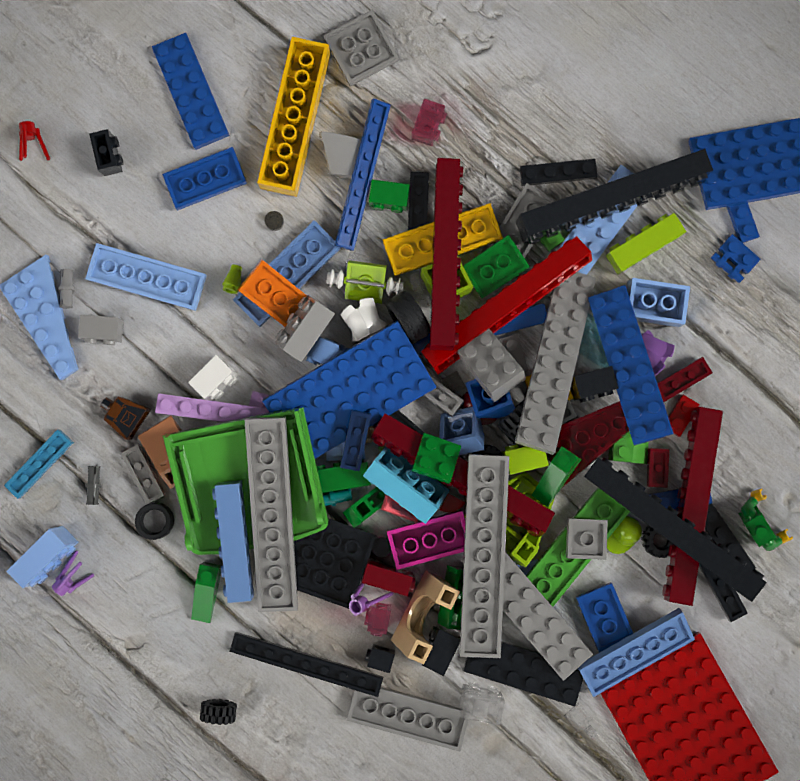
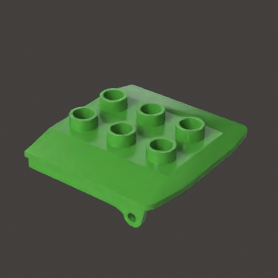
[163,407,329,555]

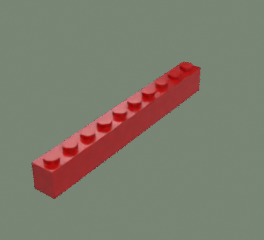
[421,236,592,375]

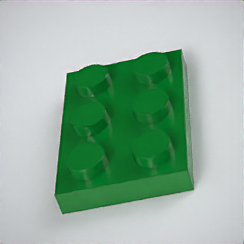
[463,235,530,299]

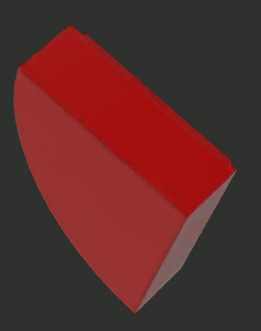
[439,493,465,513]

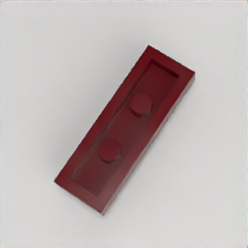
[657,357,713,402]

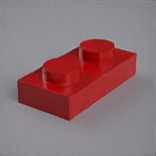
[668,394,700,437]

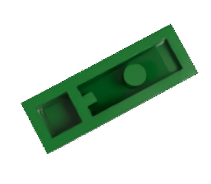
[531,447,582,507]
[342,487,385,528]
[191,562,222,623]

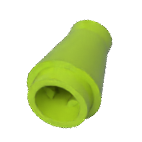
[222,264,242,294]

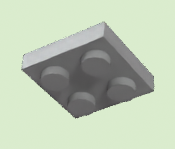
[566,518,608,560]

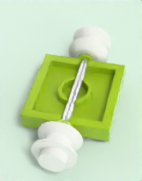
[326,260,404,304]

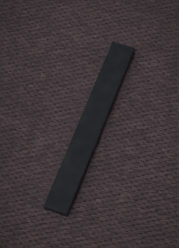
[229,632,384,697]

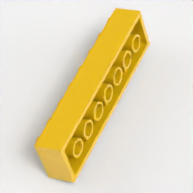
[257,37,331,197]

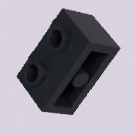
[89,129,124,176]

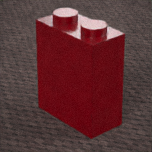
[362,560,416,597]

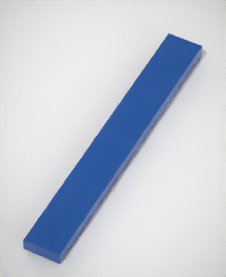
[334,98,391,251]
[411,304,547,356]

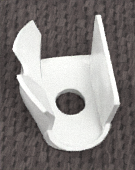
[340,298,388,343]

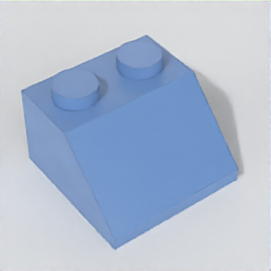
[439,407,484,455]

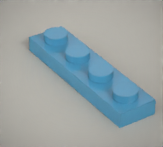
[4,429,74,499]

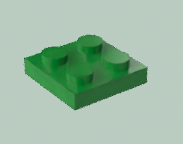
[412,433,461,484]

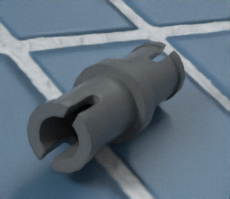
[85,466,101,505]

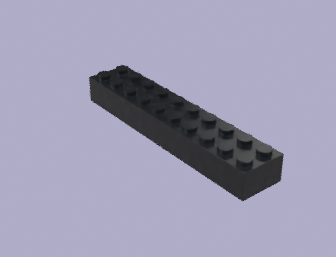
[516,149,713,245]

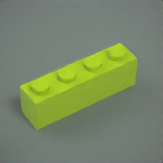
[606,213,687,275]

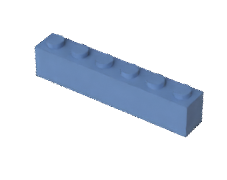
[212,480,254,603]

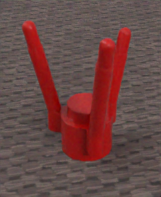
[19,121,50,161]

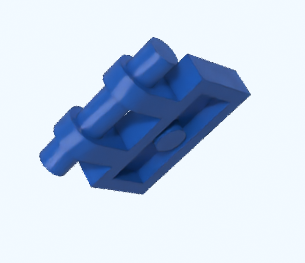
[710,234,761,283]

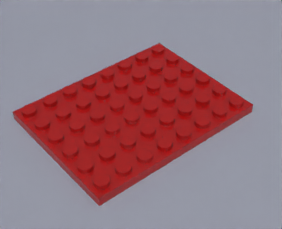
[600,632,779,781]

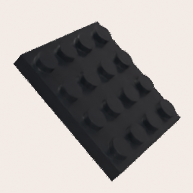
[294,518,377,609]

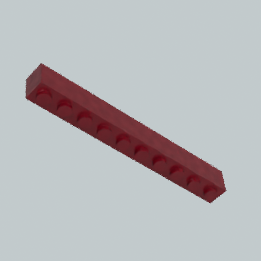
[429,158,464,351]
[662,407,723,606]
[371,414,555,537]

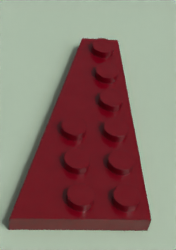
[547,401,629,489]

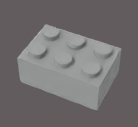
[275,295,335,362]
[457,329,526,402]

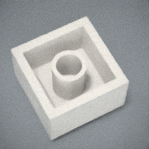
[188,355,239,401]

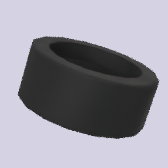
[135,503,174,540]

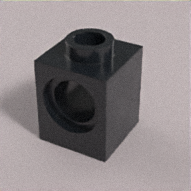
[365,644,395,673]

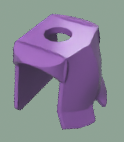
[642,330,675,376]

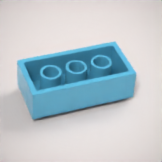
[363,447,449,524]

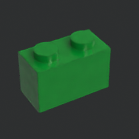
[369,179,410,213]

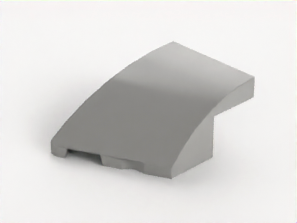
[319,131,373,179]

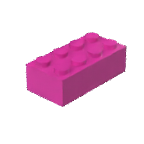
[387,510,465,570]

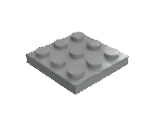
[323,10,399,87]

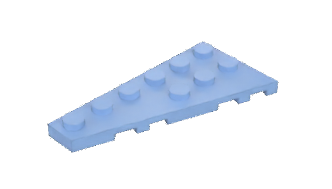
[0,255,78,380]

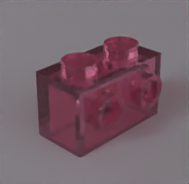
[411,99,447,147]
[364,602,391,637]

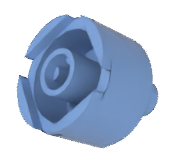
[306,336,349,365]

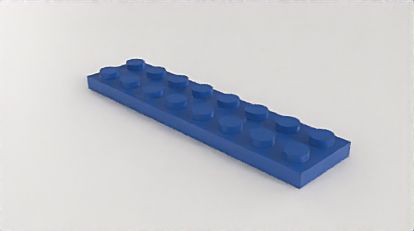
[588,285,674,446]

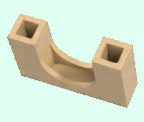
[391,570,460,664]

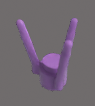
[52,551,94,596]
[349,582,394,616]

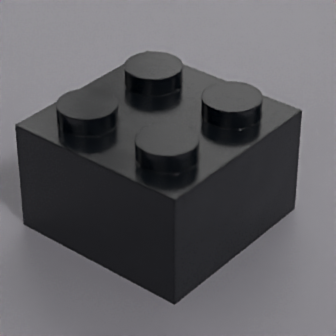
[570,366,618,403]
[422,624,460,676]

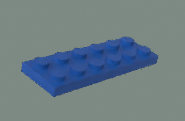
[152,33,230,150]

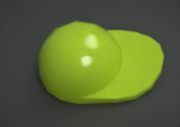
[607,516,642,554]

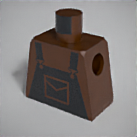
[100,396,151,440]

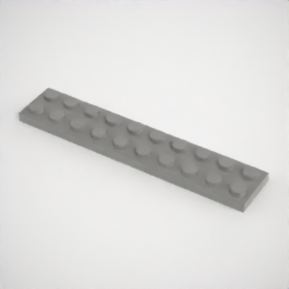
[515,272,596,455]
[245,417,298,612]
[460,454,509,658]

